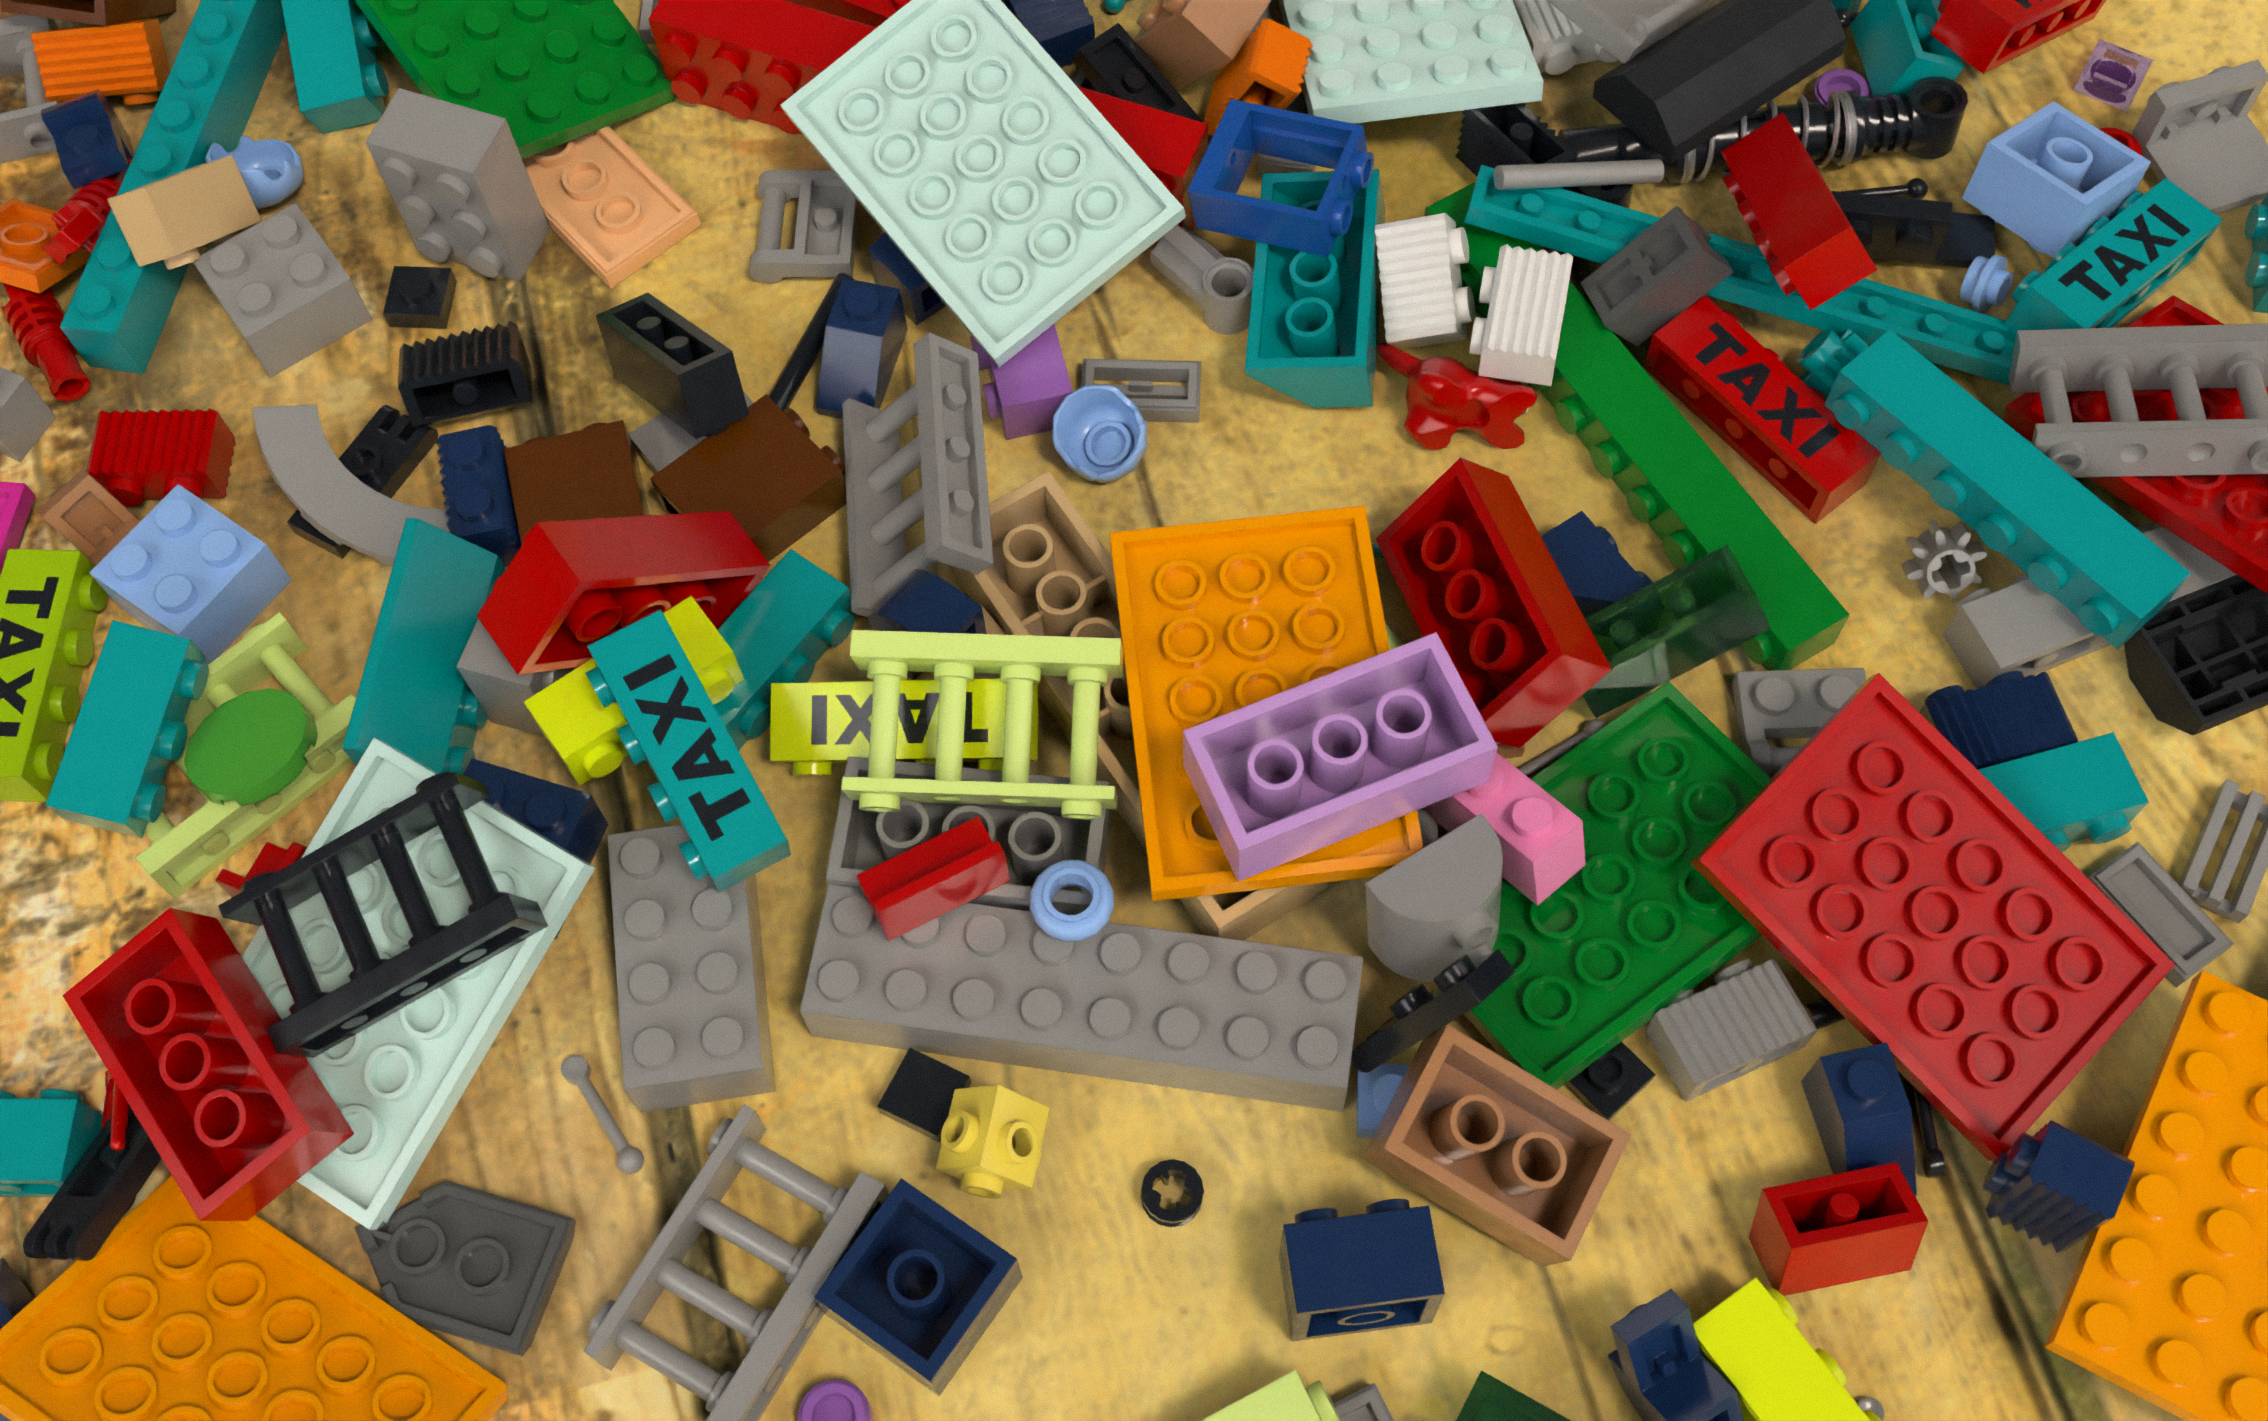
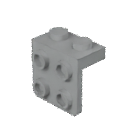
[2131,60,2268,214]

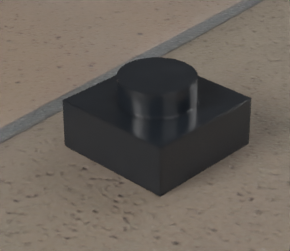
[383,266,457,329]

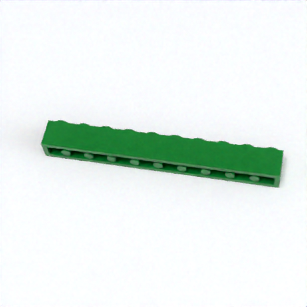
[1424,182,1849,671]

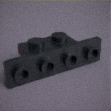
[1757,191,1995,268]

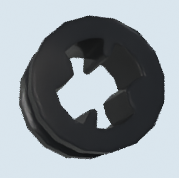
[1141,1159,1204,1228]

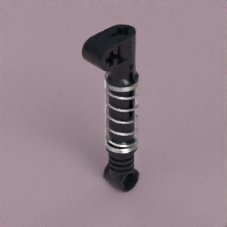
[1558,77,1968,209]

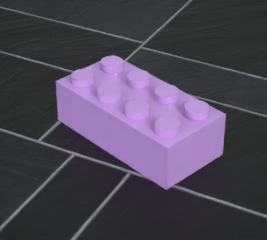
[1183,632,1498,882]

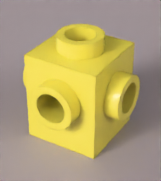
[936,1084,1050,1199]

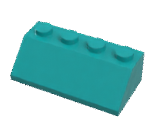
[1245,169,1385,408]
[342,518,506,775]

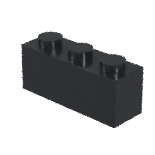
[596,293,749,439]

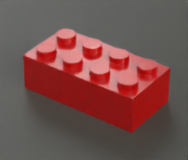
[1376,457,1612,748]
[476,511,771,675]
[62,908,355,1221]

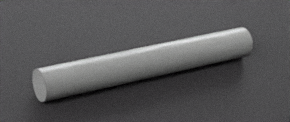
[1493,159,1664,190]

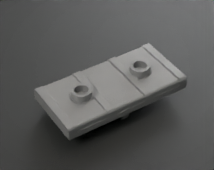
[1547,0,1723,63]

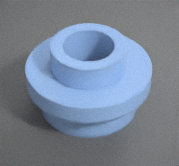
[1960,255,2013,314]

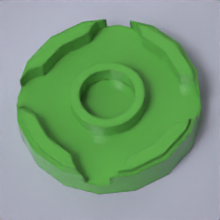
[184,688,318,806]

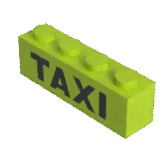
[0,549,108,802]

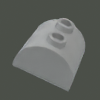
[1365,813,1503,982]

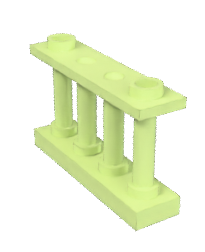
[135,612,356,899]
[841,630,1124,819]

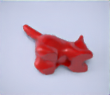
[1377,342,1537,450]

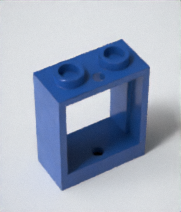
[1187,99,1374,257]

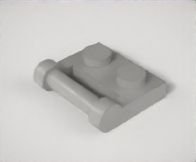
[749,170,859,284]
[1731,668,1866,777]

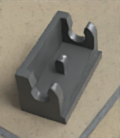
[1580,206,1734,347]

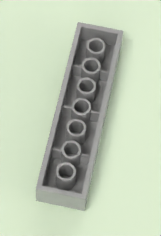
[800,884,1363,1112]

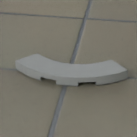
[252,405,450,566]

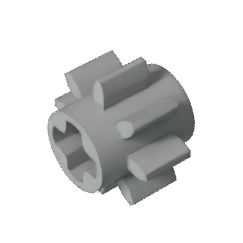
[1901,520,1987,600]

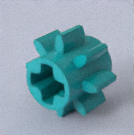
[1797,328,1869,400]

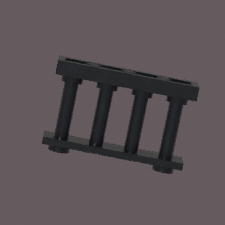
[218,772,548,1058]

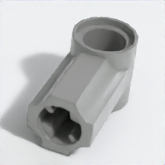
[1150,224,1254,335]

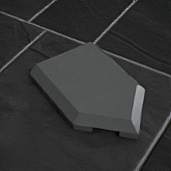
[354,1181,576,1357]

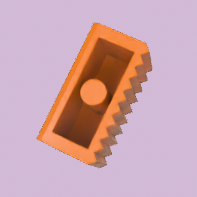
[30,18,170,105]
[1203,19,1313,136]

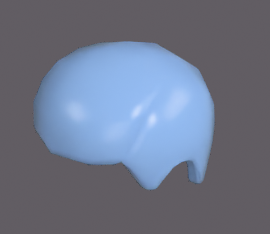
[205,135,304,209]
[1052,385,1148,483]

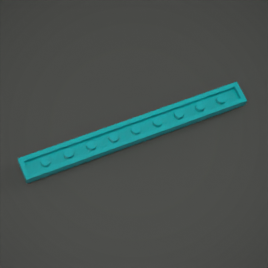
[1464,165,2016,386]

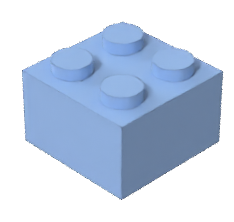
[1962,101,2151,258]
[89,484,292,664]

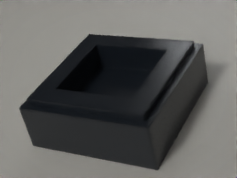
[877,1047,972,1142]

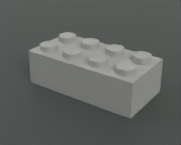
[825,756,1112,915]
[608,824,776,1113]

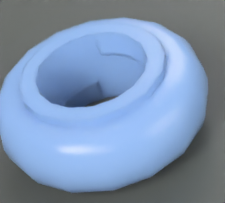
[1030,860,1114,941]

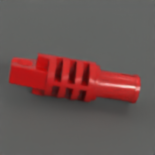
[43,158,132,265]
[1,283,91,402]

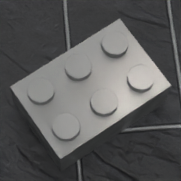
[365,88,550,282]

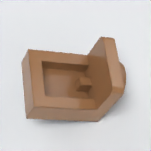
[37,468,140,566]

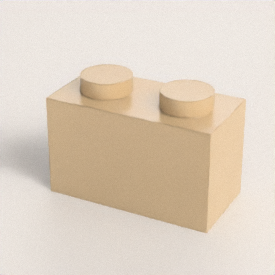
[107,155,262,270]

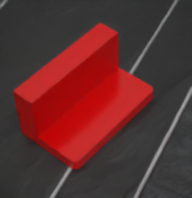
[856,816,1010,941]

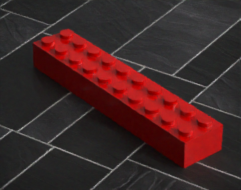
[648,0,1208,244]

